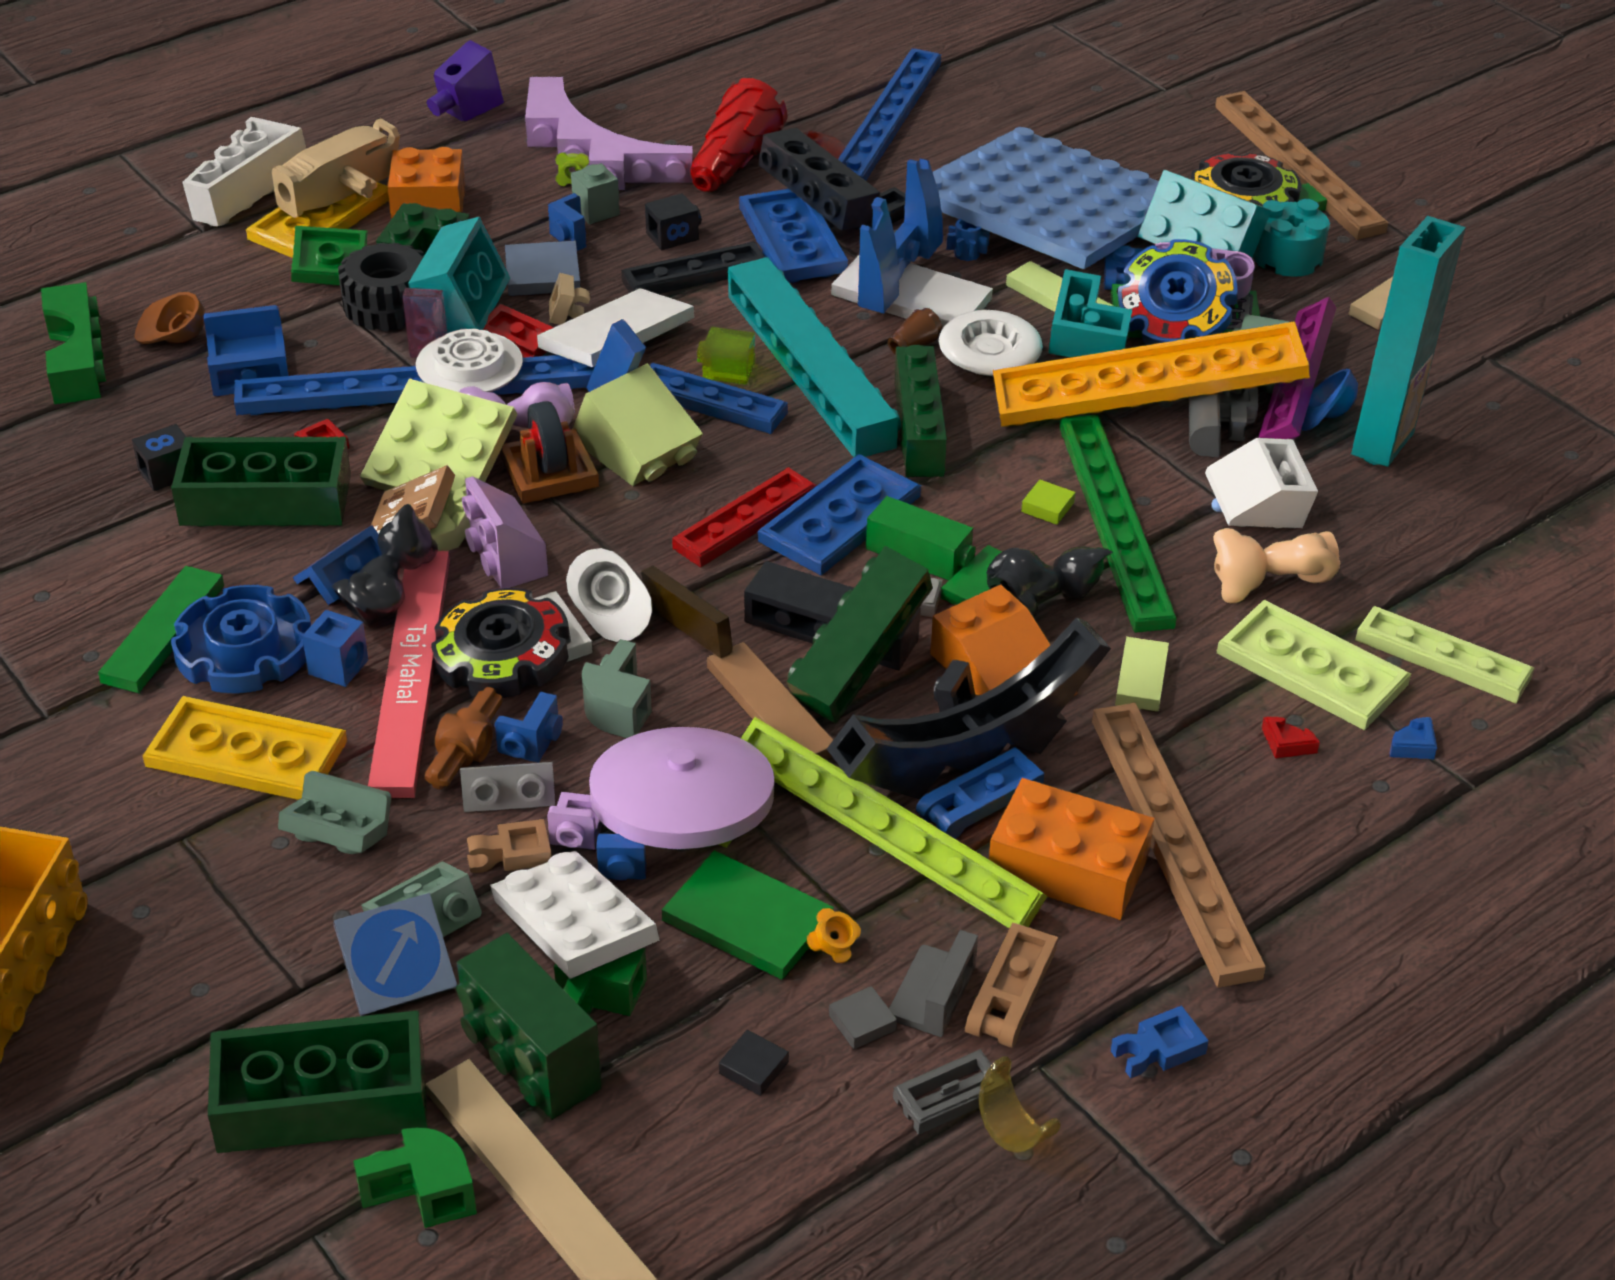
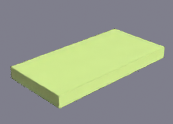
[1217,600,1411,730]

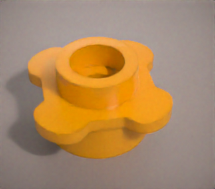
[807,908,861,963]

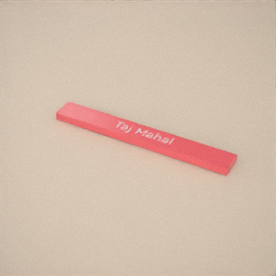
[368,551,450,798]

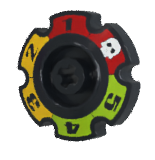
[1191,152,1301,207]
[431,588,571,698]

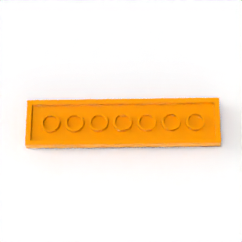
[993,322,1310,427]

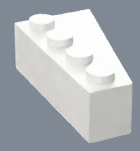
[183,117,306,226]

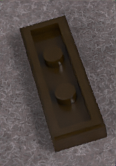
[641,566,733,658]

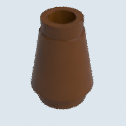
[888,308,942,355]

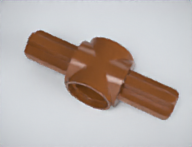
[425,687,502,790]

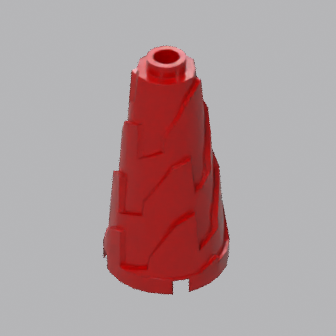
[690,78,788,192]

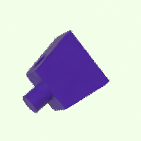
[427,40,504,121]

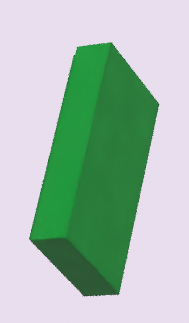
[941,545,1002,605]

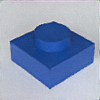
[597,834,647,880]

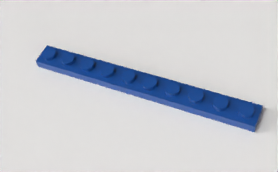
[234,355,595,415]

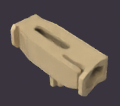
[271,118,400,218]

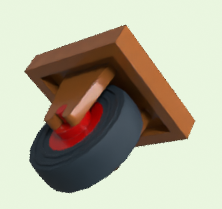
[500,402,599,504]

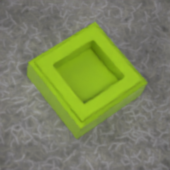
[1021,479,1076,525]

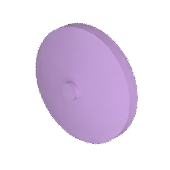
[589,727,774,849]

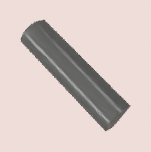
[1188,335,1221,457]

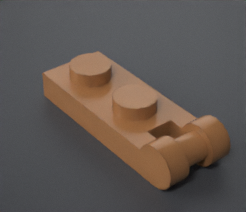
[965,922,1058,1048]

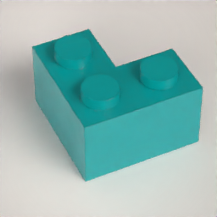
[1048,269,1132,358]

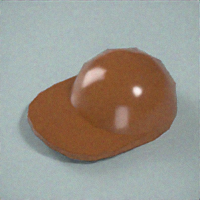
[134,292,205,344]

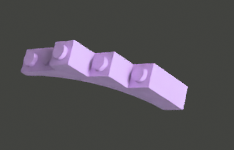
[525,77,693,190]

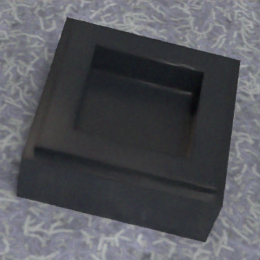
[719,1029,789,1096]

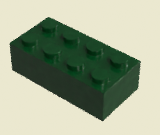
[171,437,351,527]
[208,1010,427,1153]

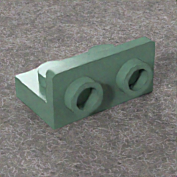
[361,861,482,937]

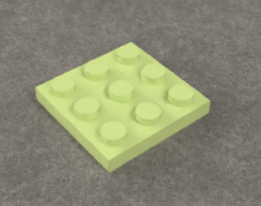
[360,379,517,492]

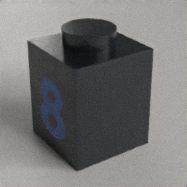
[645,193,702,250]
[132,424,192,491]

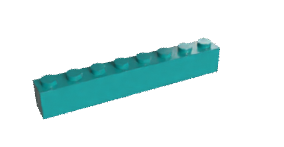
[728,257,901,458]

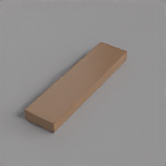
[707,642,833,760]

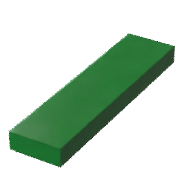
[98,565,225,693]

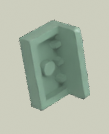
[278,771,391,854]

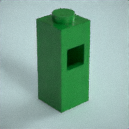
[866,496,976,581]

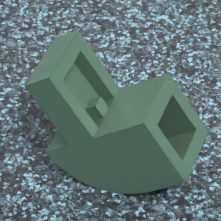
[582,639,652,738]

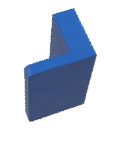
[292,525,382,605]

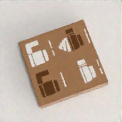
[371,465,455,534]

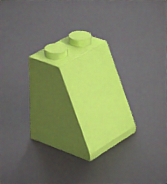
[572,363,703,486]

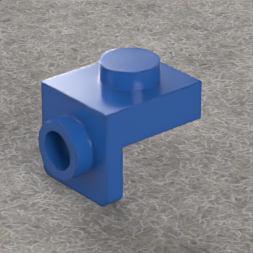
[548,193,586,251]
[495,692,563,763]

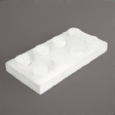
[491,850,659,979]

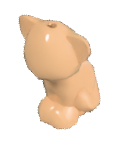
[1214,528,1340,603]

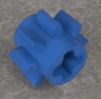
[946,219,990,261]

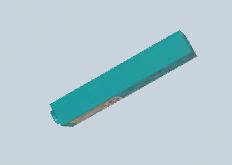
[1351,216,1466,467]

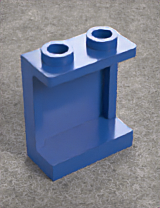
[203,305,289,396]

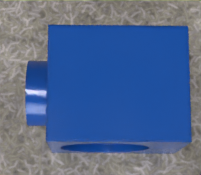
[302,610,369,687]

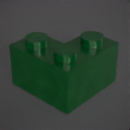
[376,203,470,254]

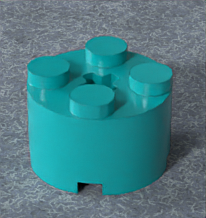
[1253,199,1330,277]

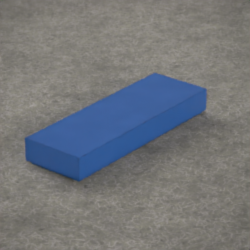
[587,319,646,392]

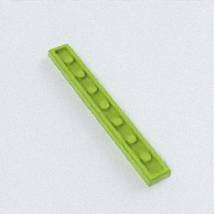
[741,717,1047,929]

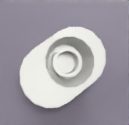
[566,548,652,642]

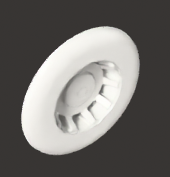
[939,310,1043,376]
[416,329,523,392]

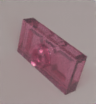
[403,288,447,358]

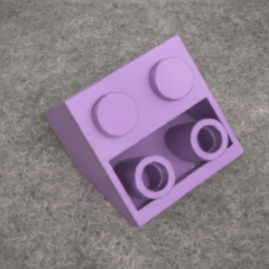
[462,476,548,589]

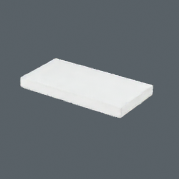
[831,255,993,329]
[537,288,694,367]

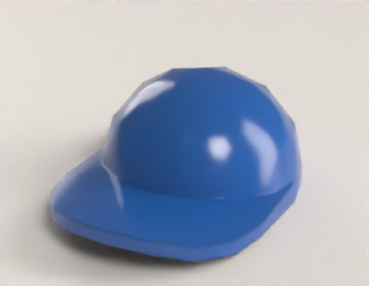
[1301,368,1358,431]

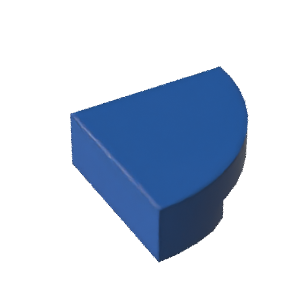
[1390,717,1437,759]

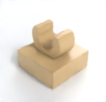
[549,273,590,325]

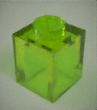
[697,327,755,385]

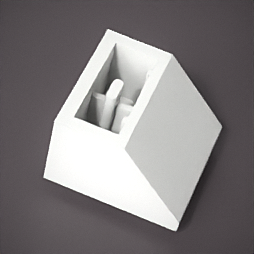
[1205,438,1318,528]

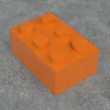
[989,778,1155,920]

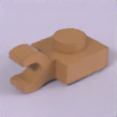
[467,819,551,873]

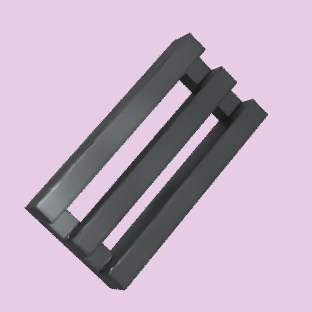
[893,1049,1007,1135]

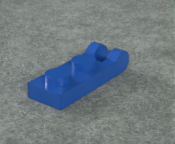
[916,747,1045,839]

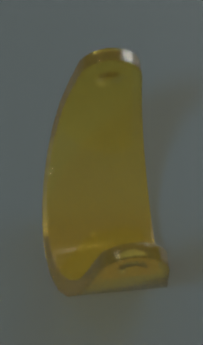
[979,1056,1061,1153]

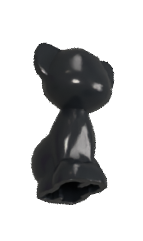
[331,504,438,627]
[986,546,1113,618]

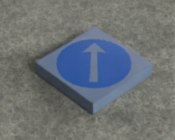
[333,893,457,1016]

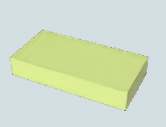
[1115,637,1169,711]

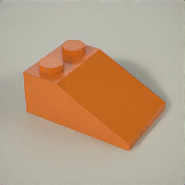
[930,585,1077,696]

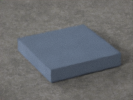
[505,241,580,296]

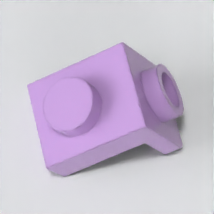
[547,792,603,850]

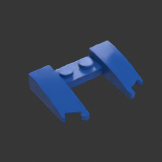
[858,158,943,314]

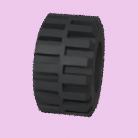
[338,243,426,331]

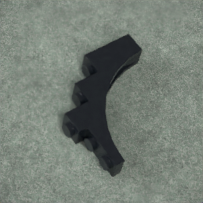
[827,617,1111,799]

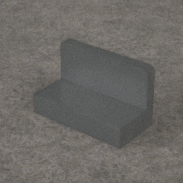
[889,930,978,1037]

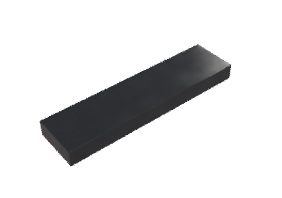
[621,242,766,294]

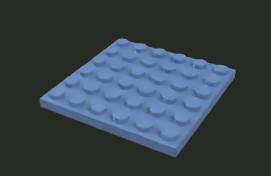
[933,127,1159,269]

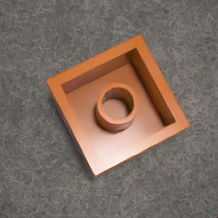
[388,147,465,219]

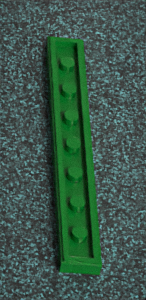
[1060,415,1176,633]

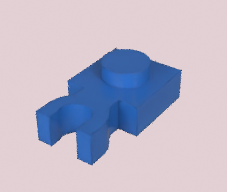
[1111,1005,1209,1079]

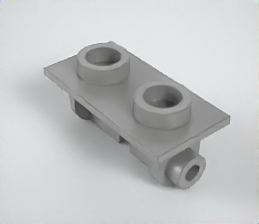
[460,762,555,812]

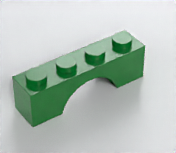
[41,282,107,405]

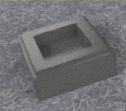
[829,986,897,1050]

